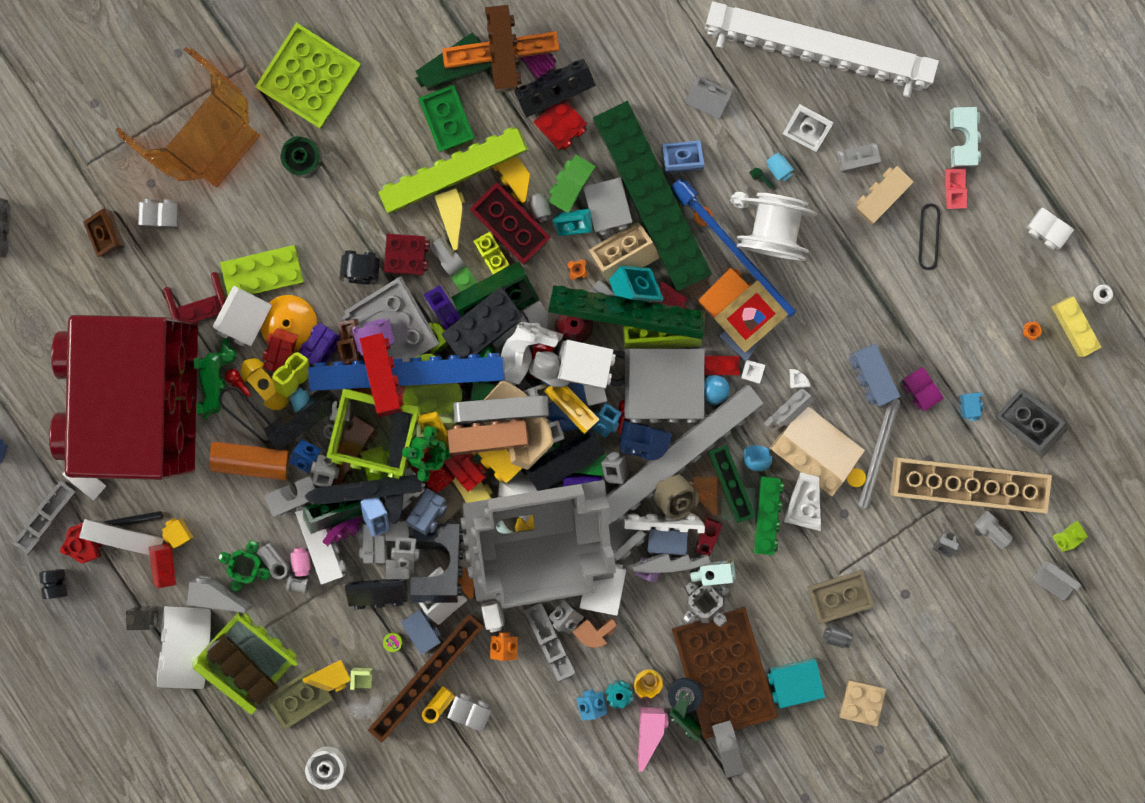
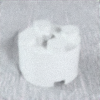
[305,747,347,790]

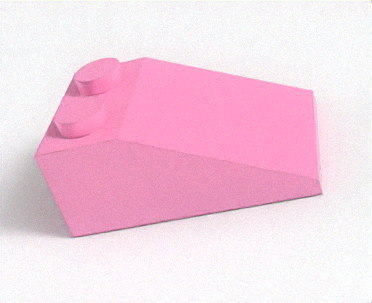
[638,707,668,772]

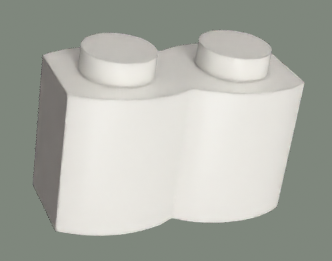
[1026,208,1074,250]
[481,600,505,632]

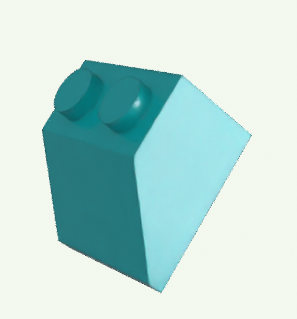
[609,266,664,302]

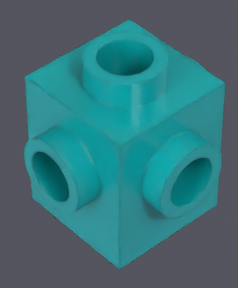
[605,680,634,709]

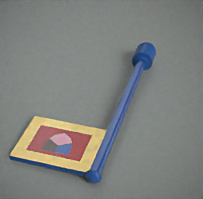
[670,178,796,353]

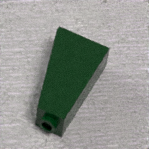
[415,32,492,90]

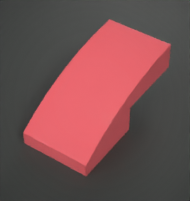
[945,168,967,209]

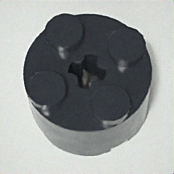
[339,250,380,285]

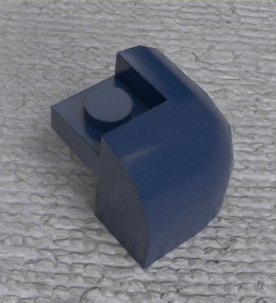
[620,420,672,460]

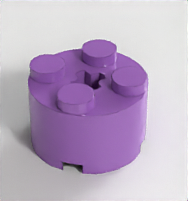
[352,318,395,355]

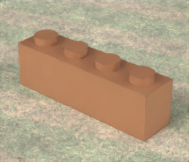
[448,418,530,456]

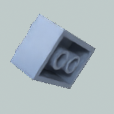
[849,344,900,406]

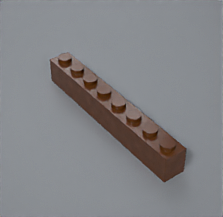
[368,611,484,743]

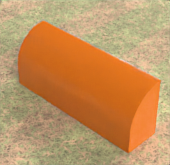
[209,442,291,481]

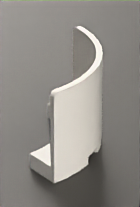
[157,606,211,689]

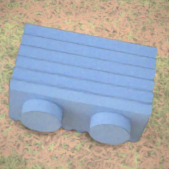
[361,497,390,537]

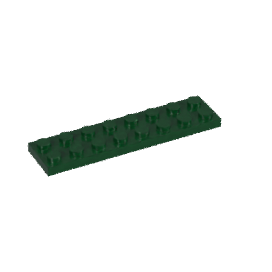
[548,285,706,339]

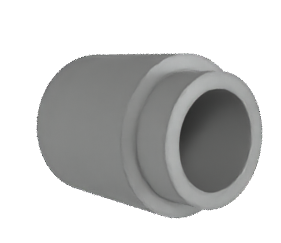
[529,193,552,223]

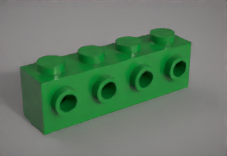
[753,476,784,555]

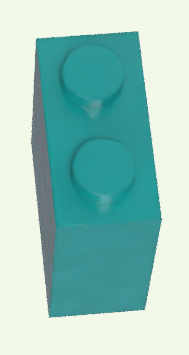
[767,658,825,708]

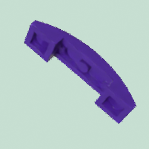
[424,285,461,330]

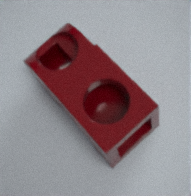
[695,517,722,556]

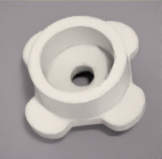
[730,192,749,208]

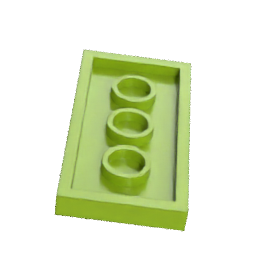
[220,245,304,295]

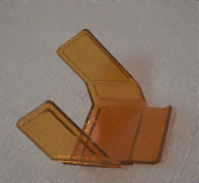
[116,47,261,188]

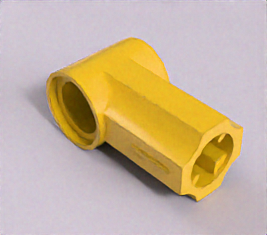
[422,686,455,723]

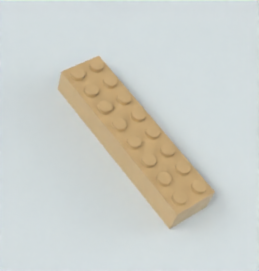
[890,457,1052,514]

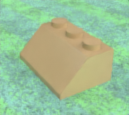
[589,221,660,287]

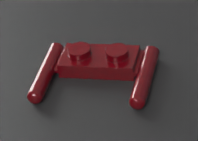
[163,272,226,322]

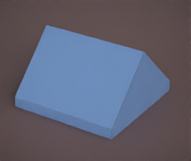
[662,141,704,174]

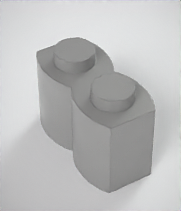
[138,199,180,228]
[447,693,492,732]

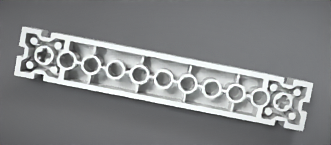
[704,1,939,97]

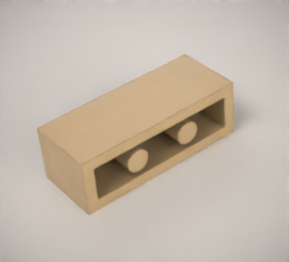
[854,166,914,225]

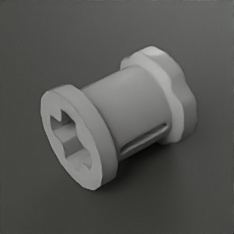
[286,575,309,595]

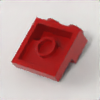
[533,100,587,151]

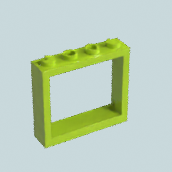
[327,389,422,479]

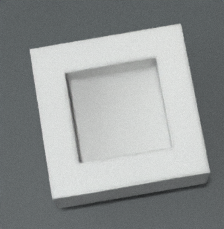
[741,360,765,384]

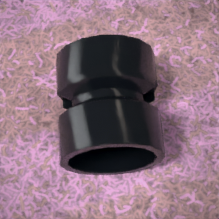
[39,569,68,599]

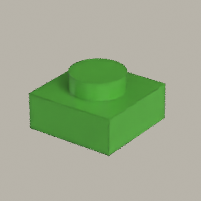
[451,266,477,291]

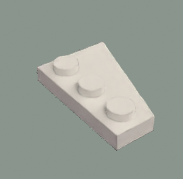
[784,472,821,531]

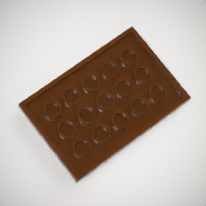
[671,607,778,739]

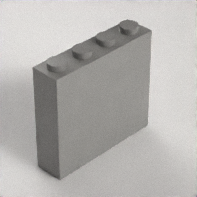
[625,349,704,423]

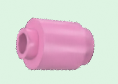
[290,548,311,576]

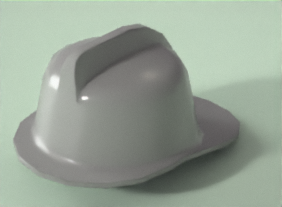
[529,351,571,387]

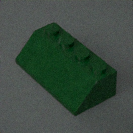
[451,261,539,317]

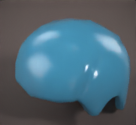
[704,375,730,406]
[743,445,773,472]

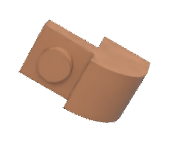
[572,617,617,648]

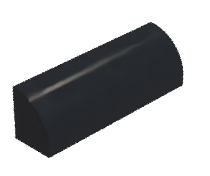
[525,429,605,491]

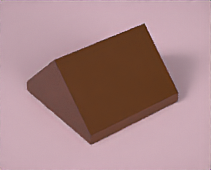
[83,208,125,257]

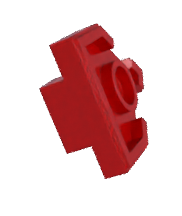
[60,523,101,564]

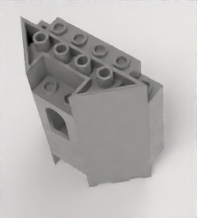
[460,480,616,609]

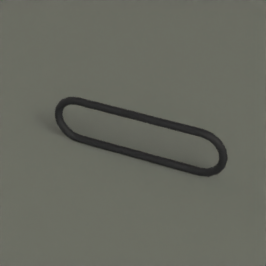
[918,203,940,270]

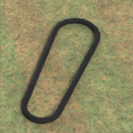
[219,387,271,443]

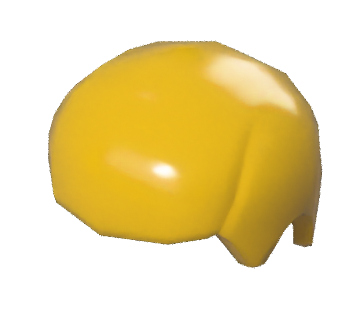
[634,669,663,699]

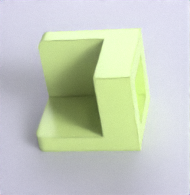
[350,668,373,690]

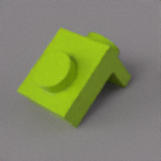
[1053,521,1088,552]

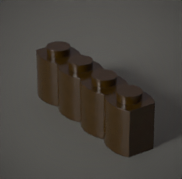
[207,633,277,705]

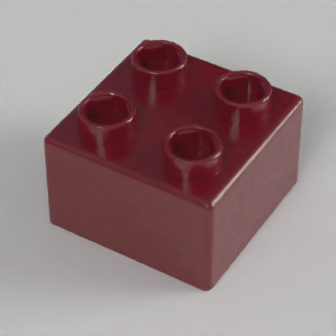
[49,315,198,480]

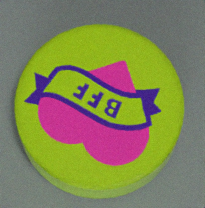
[383,632,403,652]

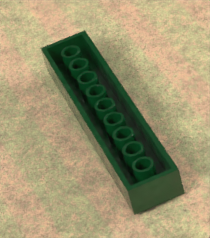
[593,100,712,292]

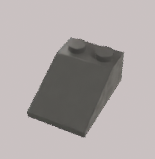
[995,389,1068,458]

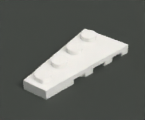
[622,513,705,533]

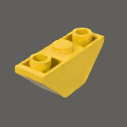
[493,158,531,205]

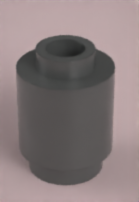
[823,625,853,648]

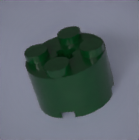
[280,136,322,177]

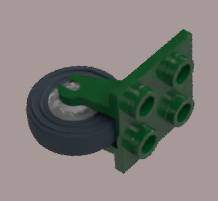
[668,678,703,742]

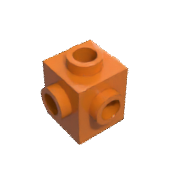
[490,632,518,661]

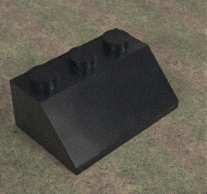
[345,579,408,610]

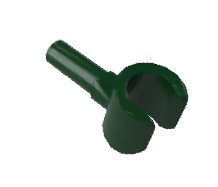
[749,168,774,189]

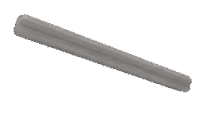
[858,399,900,509]

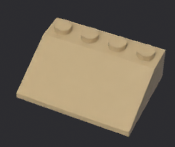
[769,406,865,496]

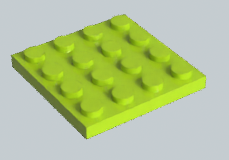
[255,22,362,129]

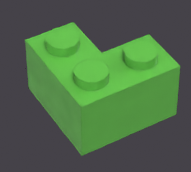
[548,155,596,213]

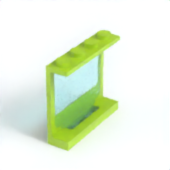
[192,612,298,715]

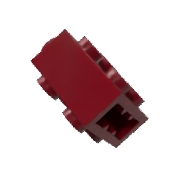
[384,233,430,276]

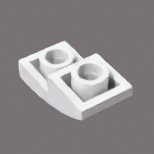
[62,472,106,501]

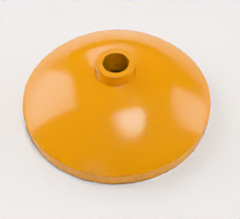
[260,295,317,352]

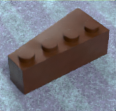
[485,5,522,93]
[332,415,378,486]

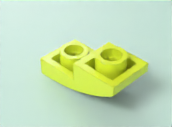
[474,231,510,274]

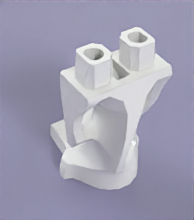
[501,322,563,386]

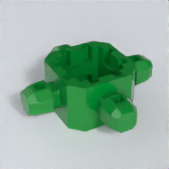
[402,426,451,481]
[218,540,271,592]

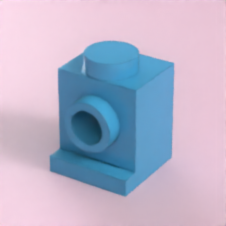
[959,392,983,421]

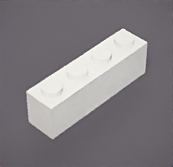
[295,509,346,584]

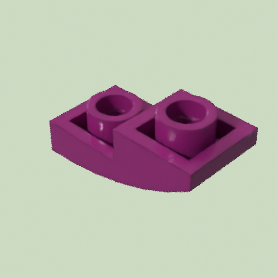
[322,517,362,547]

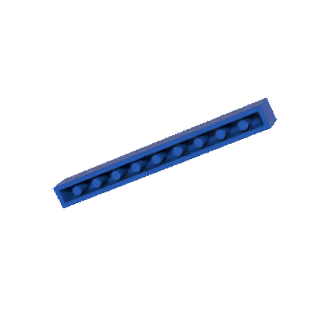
[308,353,505,391]

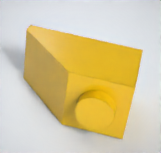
[302,660,351,692]

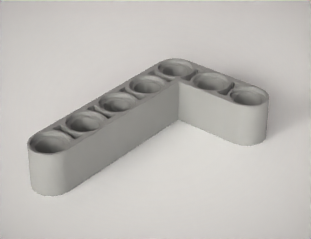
[453,396,549,427]

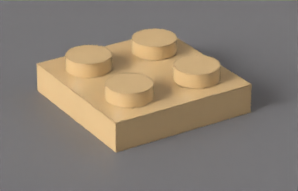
[839,680,886,727]

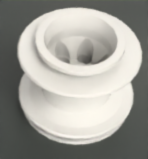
[737,193,817,261]

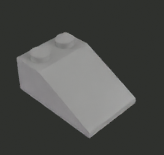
[187,576,252,613]

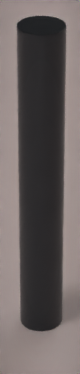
[104,511,163,526]

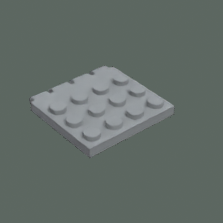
[341,277,439,362]

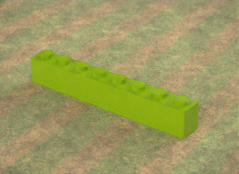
[378,127,529,214]

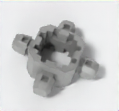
[683,581,729,627]

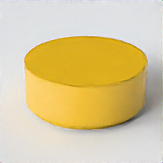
[846,468,866,487]

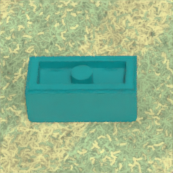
[552,209,592,236]

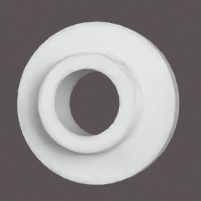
[1093,285,1113,304]

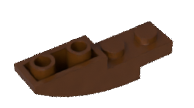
[337,319,372,395]

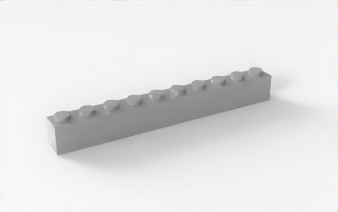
[606,385,763,523]

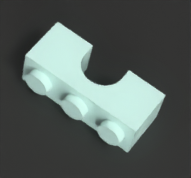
[950,107,981,168]

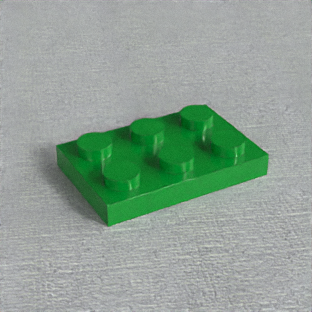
[418,84,475,153]

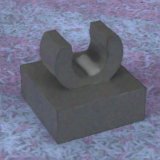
[933,532,959,558]

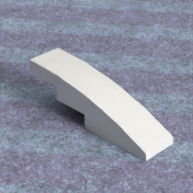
[80,519,164,555]

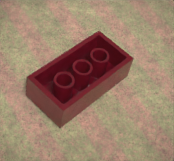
[469,182,551,266]

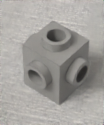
[310,455,340,487]
[391,537,420,569]
[549,600,584,634]

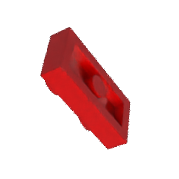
[704,356,739,375]

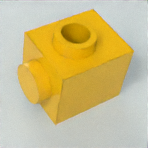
[162,517,194,549]

